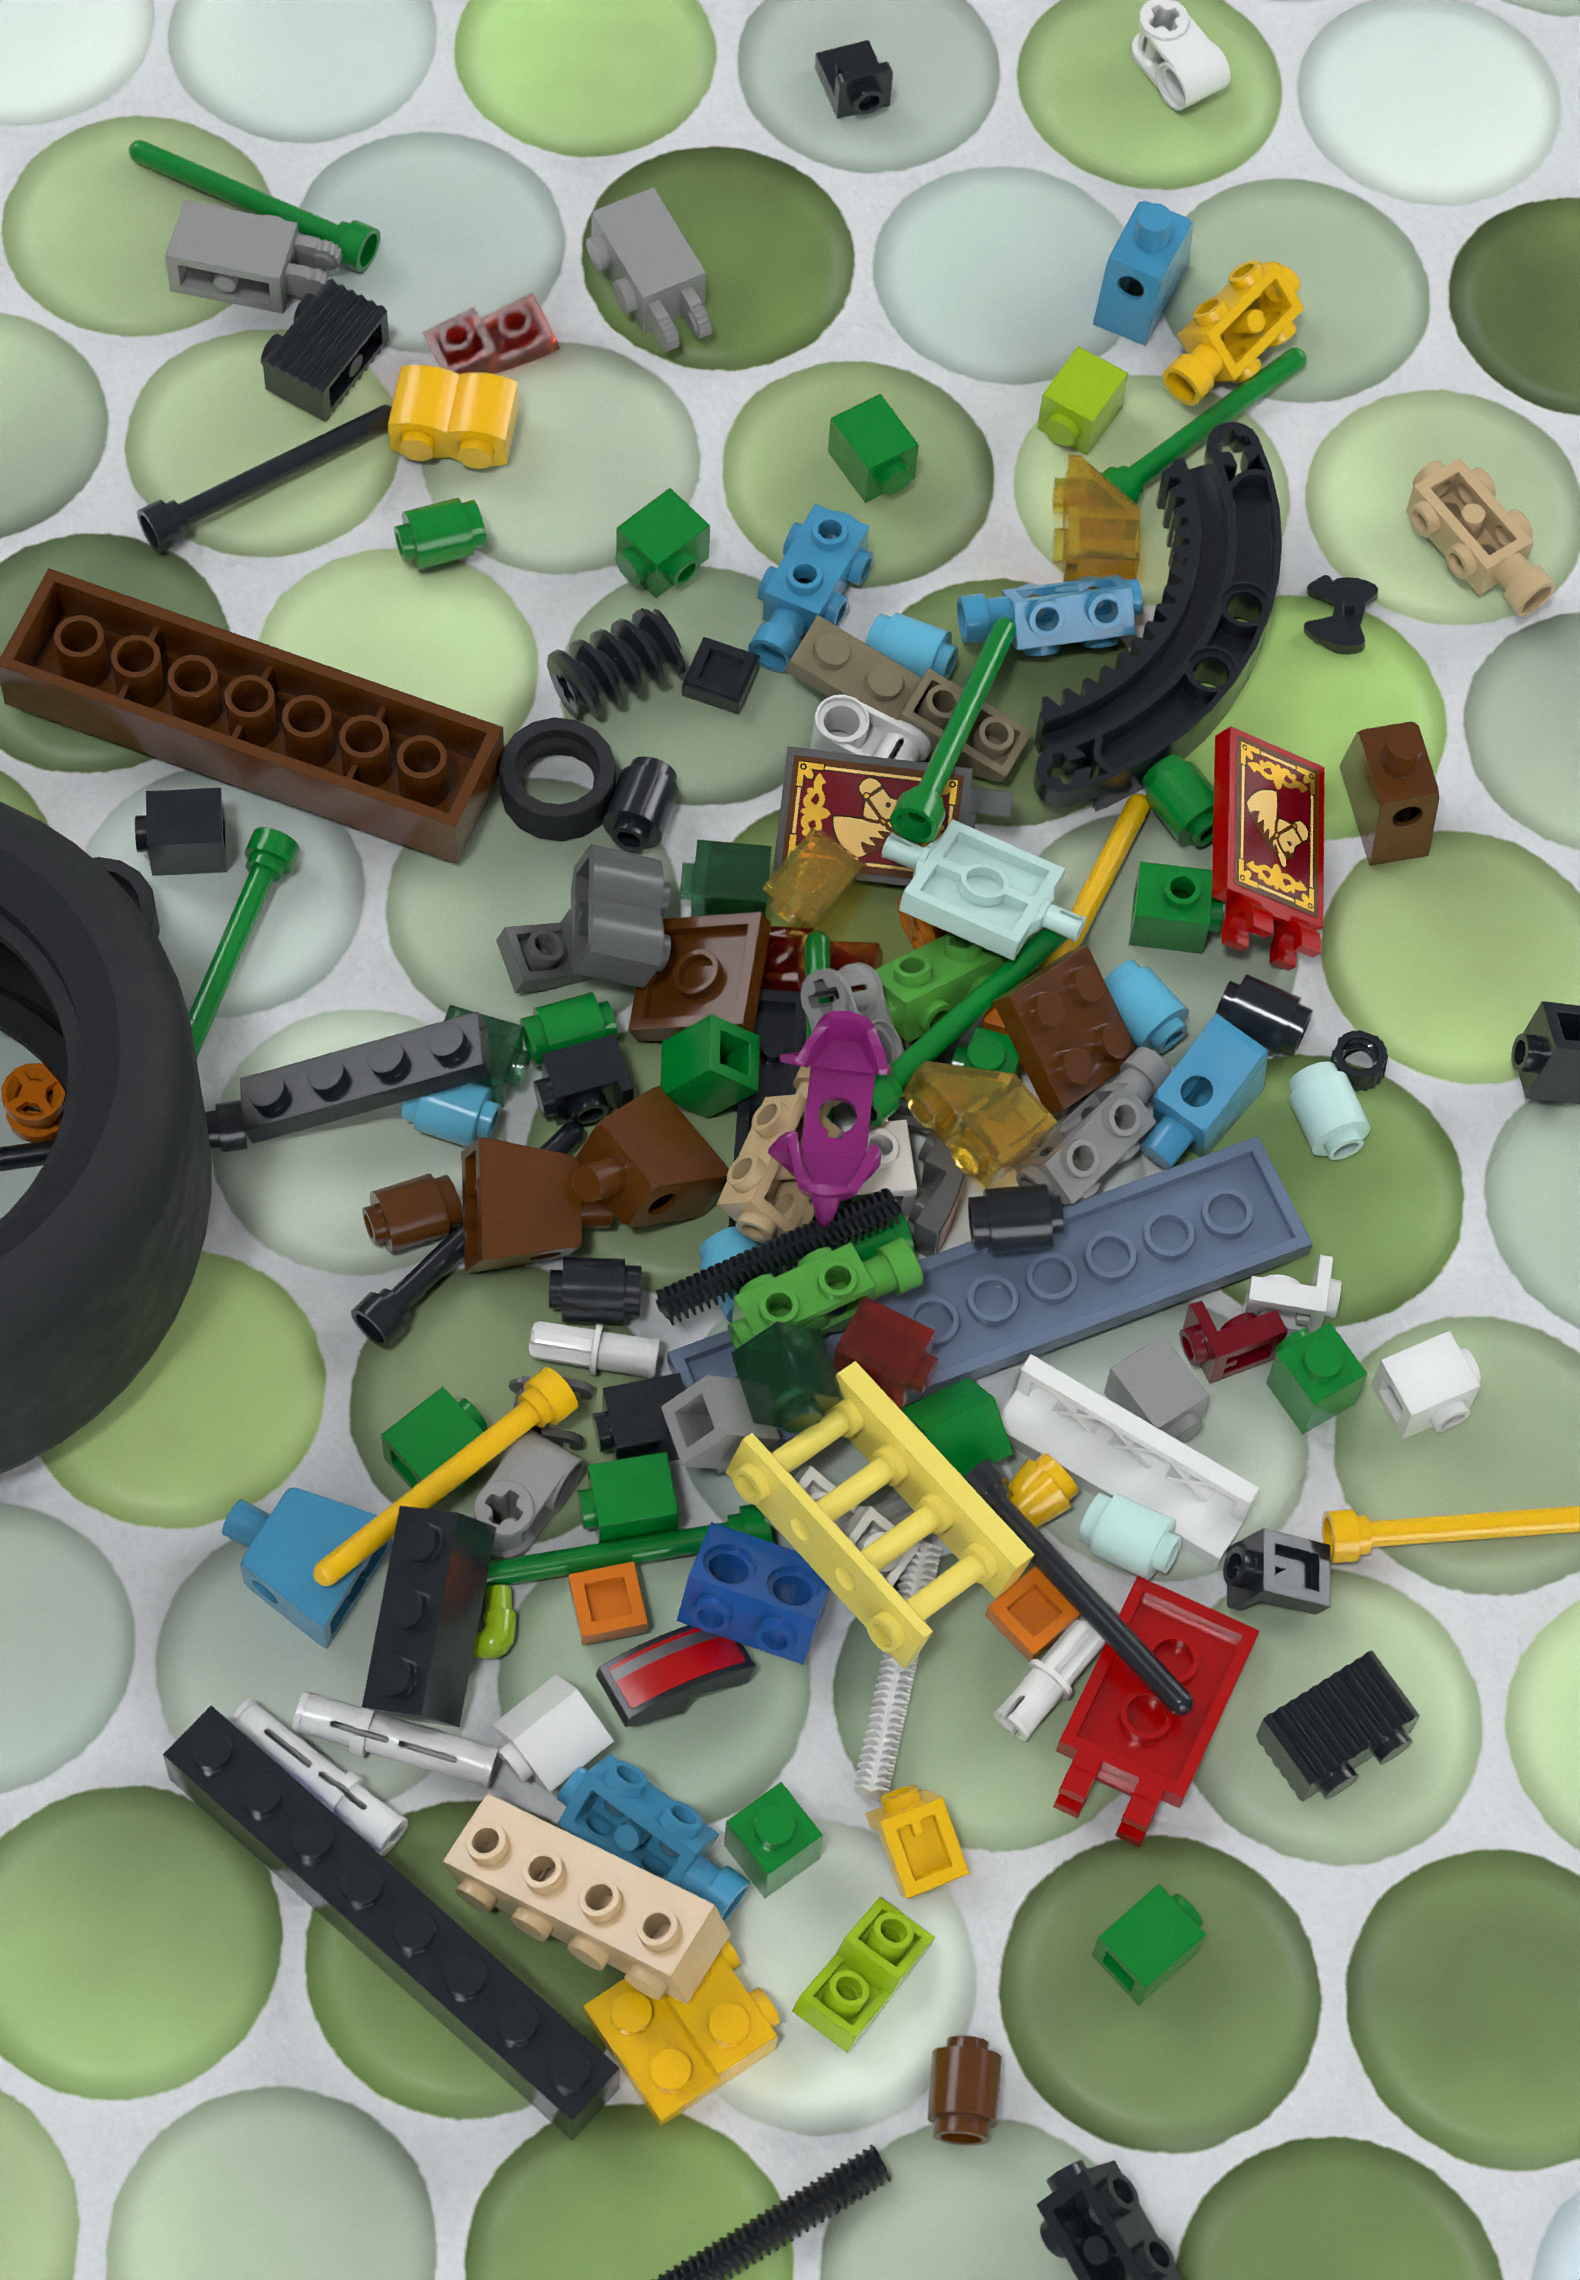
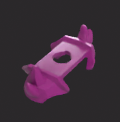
[768,1010,892,1227]

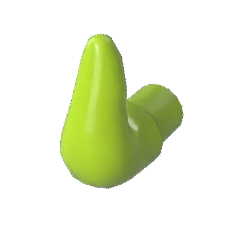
[473,1585,516,1660]

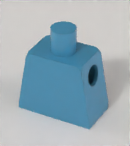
[1093,201,1193,346]
[1140,1013,1268,1169]
[222,1487,393,1649]

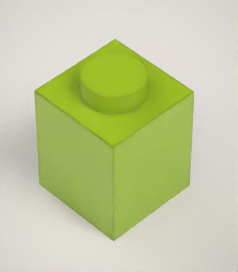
[1037,346,1128,455]

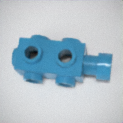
[748,504,873,673]
[957,574,1143,656]
[557,1754,751,1922]

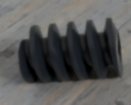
[547,608,686,717]

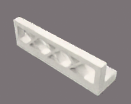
[1000,1354,1259,1568]

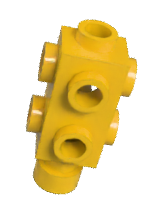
[1162,260,1305,406]

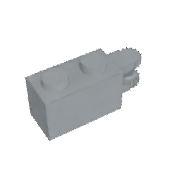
[586,187,712,352]
[165,200,343,314]

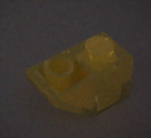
[1052,455,1140,589]
[763,827,868,929]
[903,1061,1058,1189]

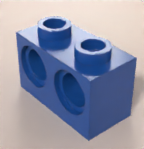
[677,1522,831,1665]

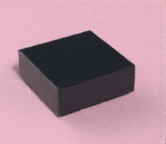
[682,636,760,715]

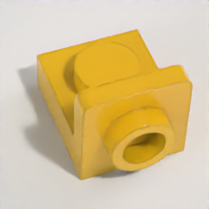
[865,1785,970,1899]

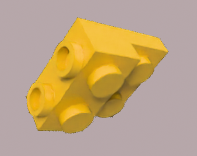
[583,1939,781,2127]

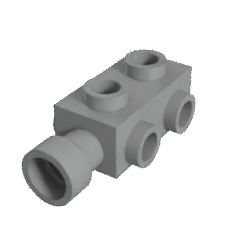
[1012,1047,1172,1205]

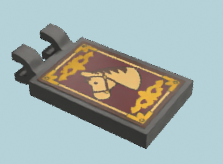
[773,746,1014,886]

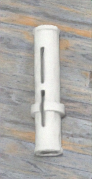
[292,1690,500,1789]
[229,1698,408,1856]

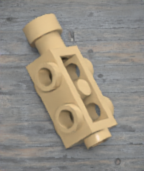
[1406,458,1556,616]
[716,1066,841,1243]

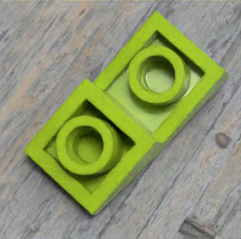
[792,1897,935,2053]

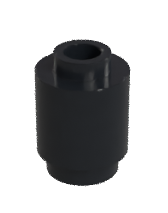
[603,756,679,851]
[1215,974,1314,1056]
[968,1183,1064,1254]
[549,1257,641,1324]

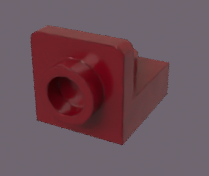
[1179,1300,1288,1384]

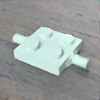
[881,819,1086,961]

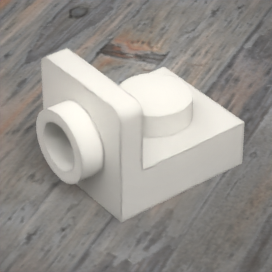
[1242,1254,1342,1334]

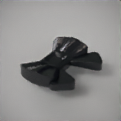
[1304,575,1378,654]

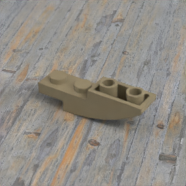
[784,615,1033,782]

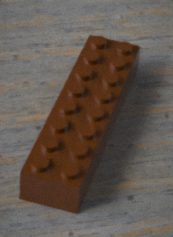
[0,568,504,864]

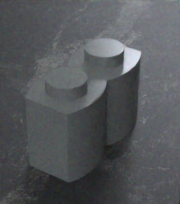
[570,844,671,988]

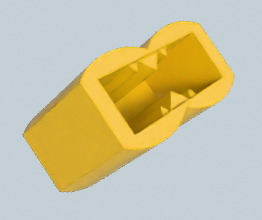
[388,365,519,469]

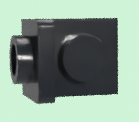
[815,40,893,119]
[1223,1528,1331,1615]

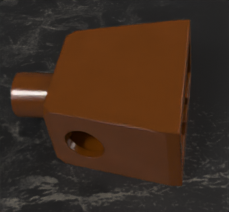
[1339,721,1440,866]
[572,1086,729,1228]
[461,1138,614,1272]

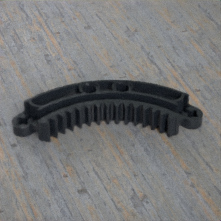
[1033,422,1282,812]

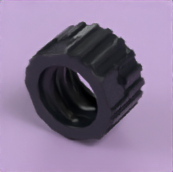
[1331,1030,1388,1092]

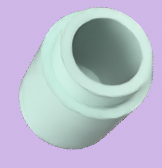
[1289,1061,1371,1160]
[1078,1493,1182,1580]

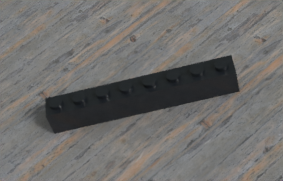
[163,1705,620,2141]

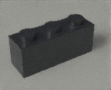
[362,1506,496,1727]

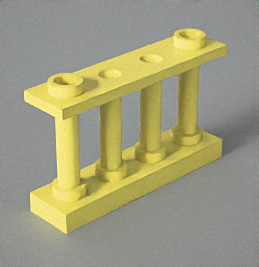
[725,1361,1034,1669]

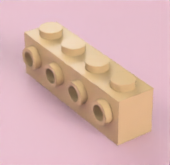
[443,1793,731,2004]

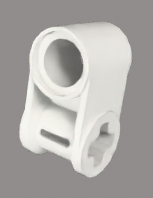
[1131,0,1231,111]
[809,695,932,762]

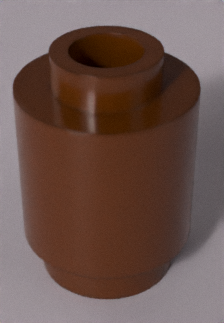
[362,1173,463,1253]
[927,2036,1002,2146]

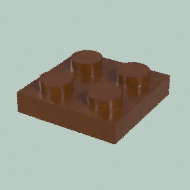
[628,912,771,1042]
[993,945,1137,1115]

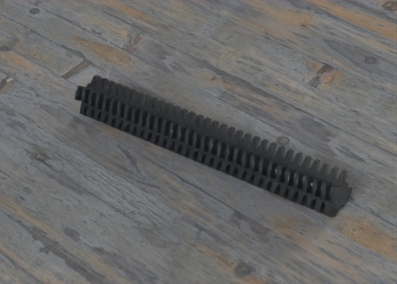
[655,1188,903,1326]
[651,2144,891,2280]

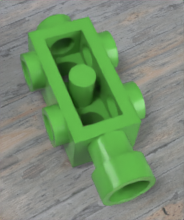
[875,932,1044,1043]
[727,1237,923,1366]

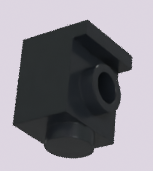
[533,1034,634,1126]

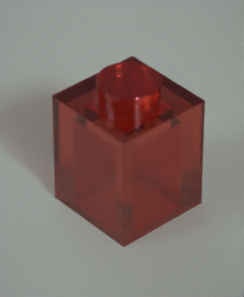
[832,1296,939,1409]

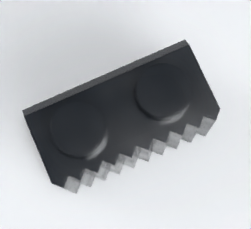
[261,279,389,421]
[1256,1650,1420,1802]

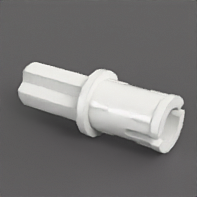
[529,1321,661,1379]
[993,1619,1105,1742]

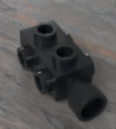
[1036,2160,1183,2280]

